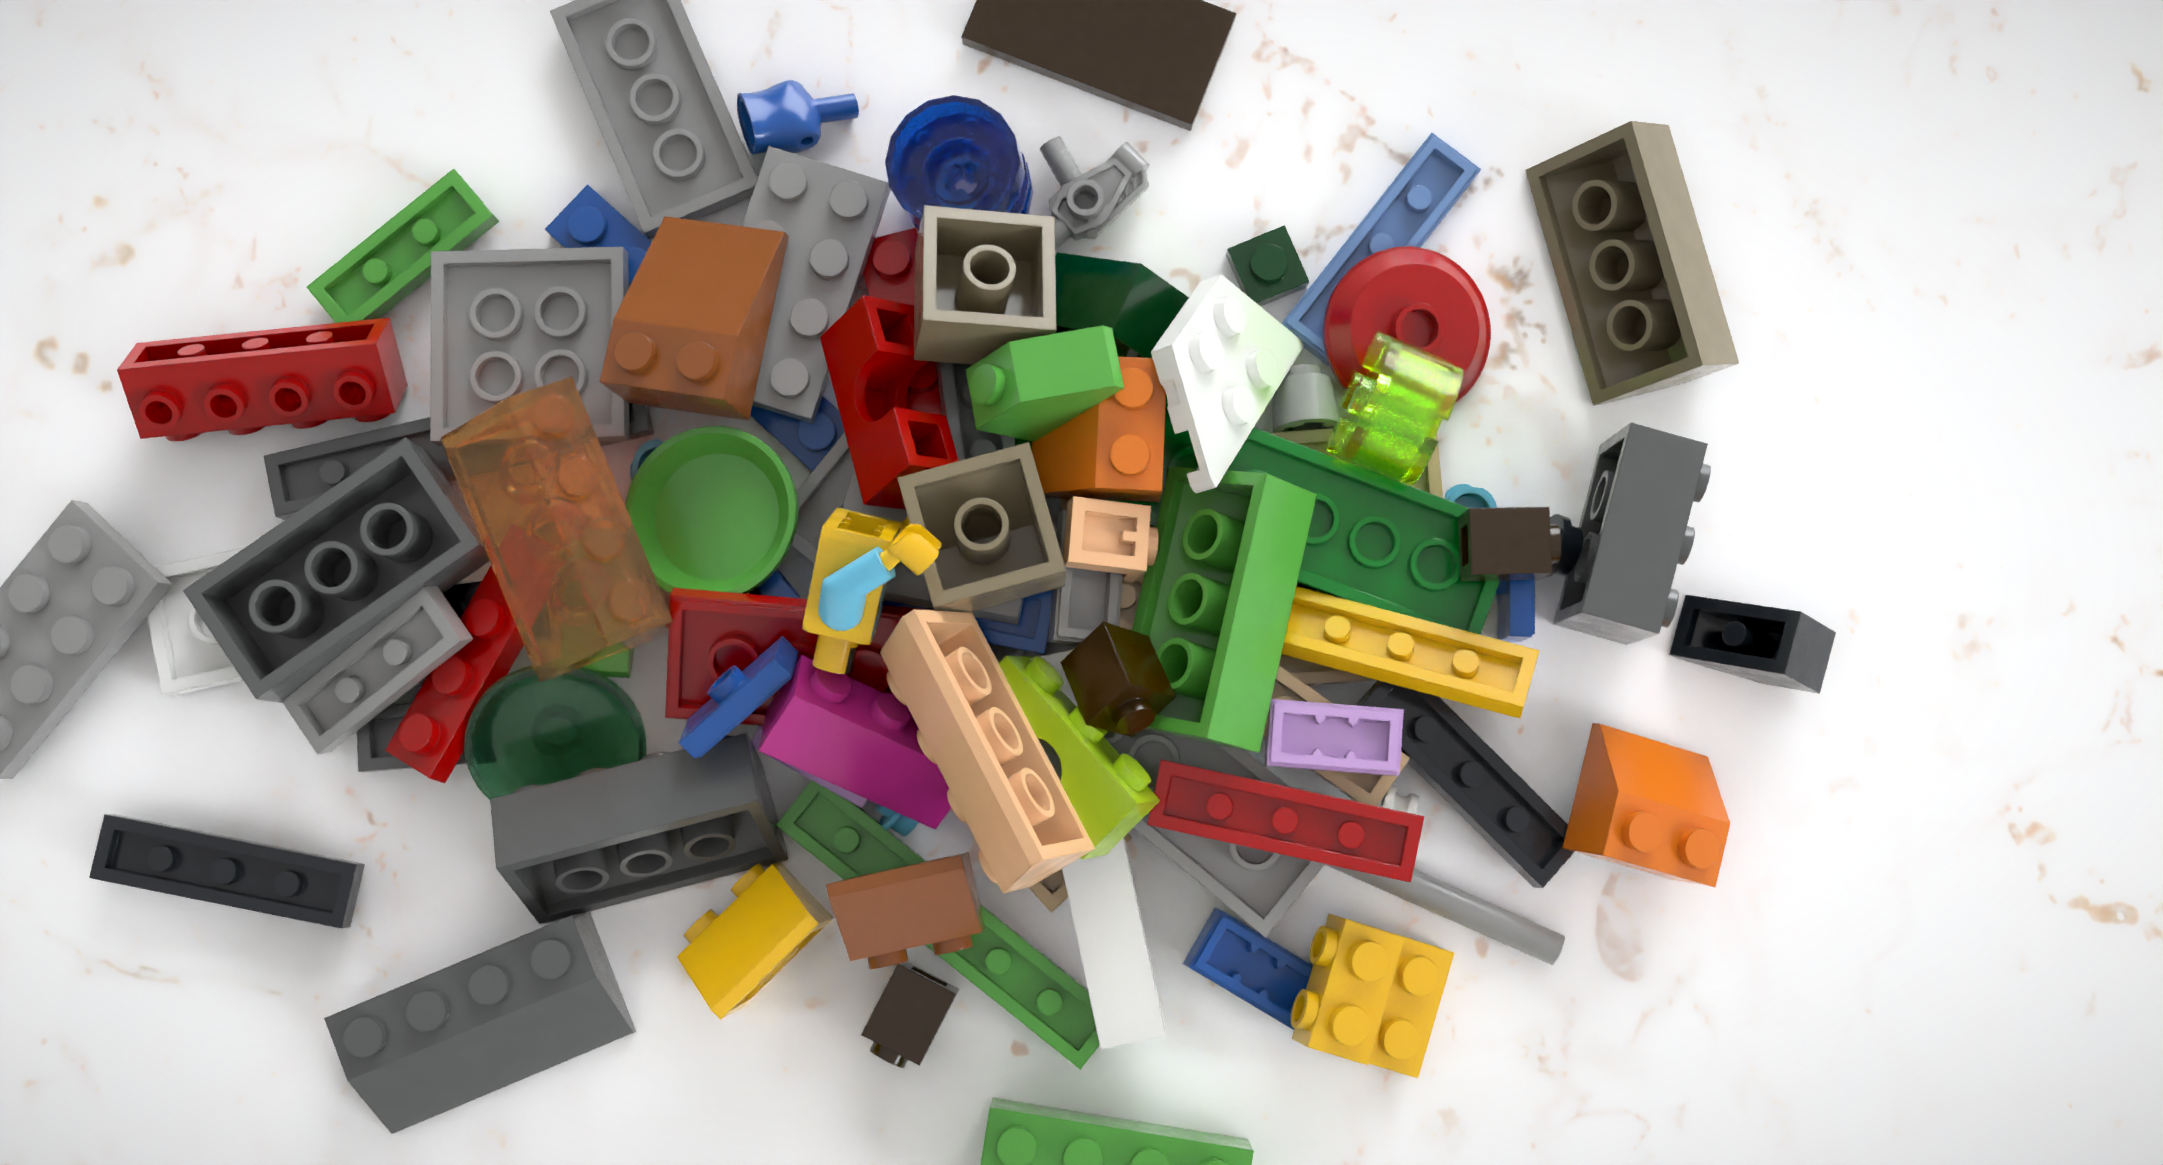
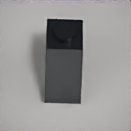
[1669,595,1836,694]

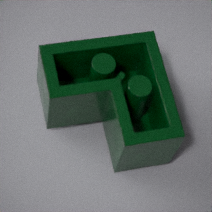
[1055,252,1189,358]

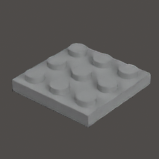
[430,247,630,446]

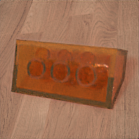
[441,377,673,683]

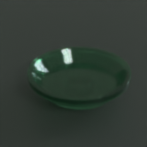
[464,663,647,800]

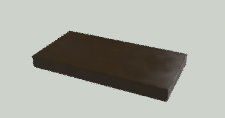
[961,0,1237,131]

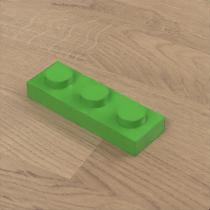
[306,168,500,323]

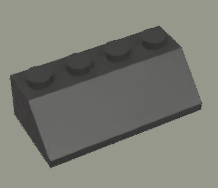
[490,733,788,924]
[324,912,636,1134]

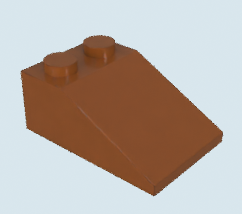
[599,216,789,420]

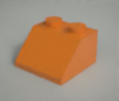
[1032,357,1166,502]
[1562,723,1731,888]

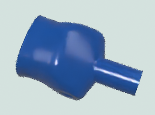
[737,80,859,155]

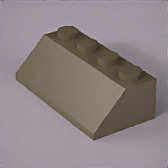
[1525,121,1739,406]

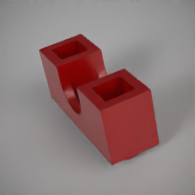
[820,295,959,510]

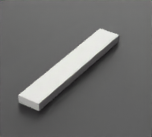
[1030,649,1166,1050]

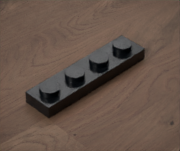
[1355,680,1574,888]
[89,814,365,929]

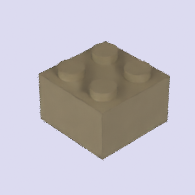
[914,205,1056,365]

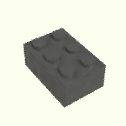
[1553,422,1711,645]

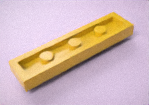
[1281,586,1539,719]

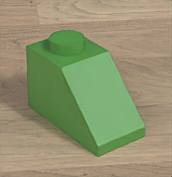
[966,325,1124,442]

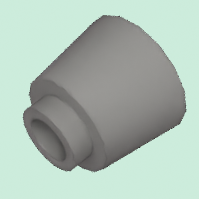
[1272,364,1343,433]

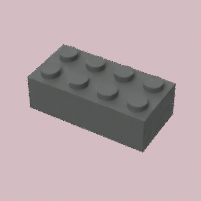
[183,438,498,703]

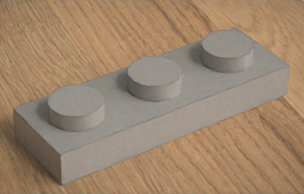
[282,586,473,755]

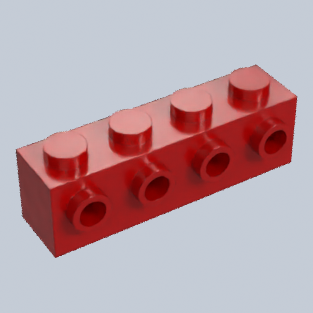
[117,317,408,442]

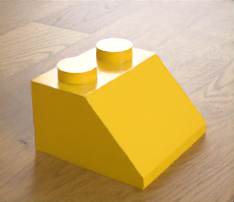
[677,863,834,1020]

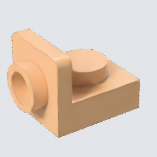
[1063,496,1158,583]

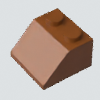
[826,852,985,970]

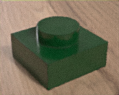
[1226,225,1309,307]

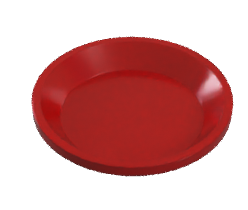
[1323,246,1491,418]

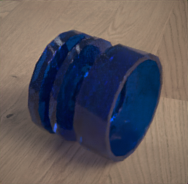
[885,95,1034,232]

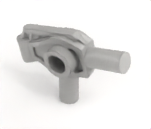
[1039,136,1150,250]

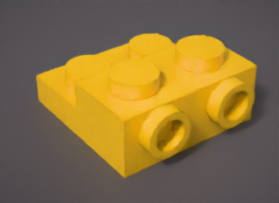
[1291,913,1454,1078]

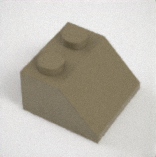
[897,442,1066,612]

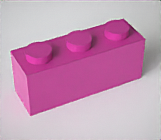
[758,655,951,830]

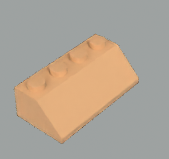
[880,609,1096,894]

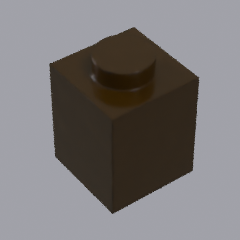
[1458,507,1561,582]
[1060,621,1176,737]
[861,962,960,1068]

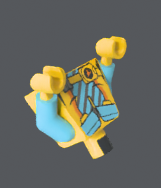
[802,507,941,674]

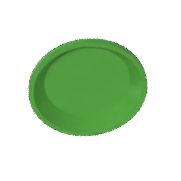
[624,426,798,594]

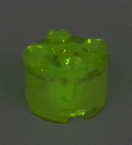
[1325,331,1464,486]

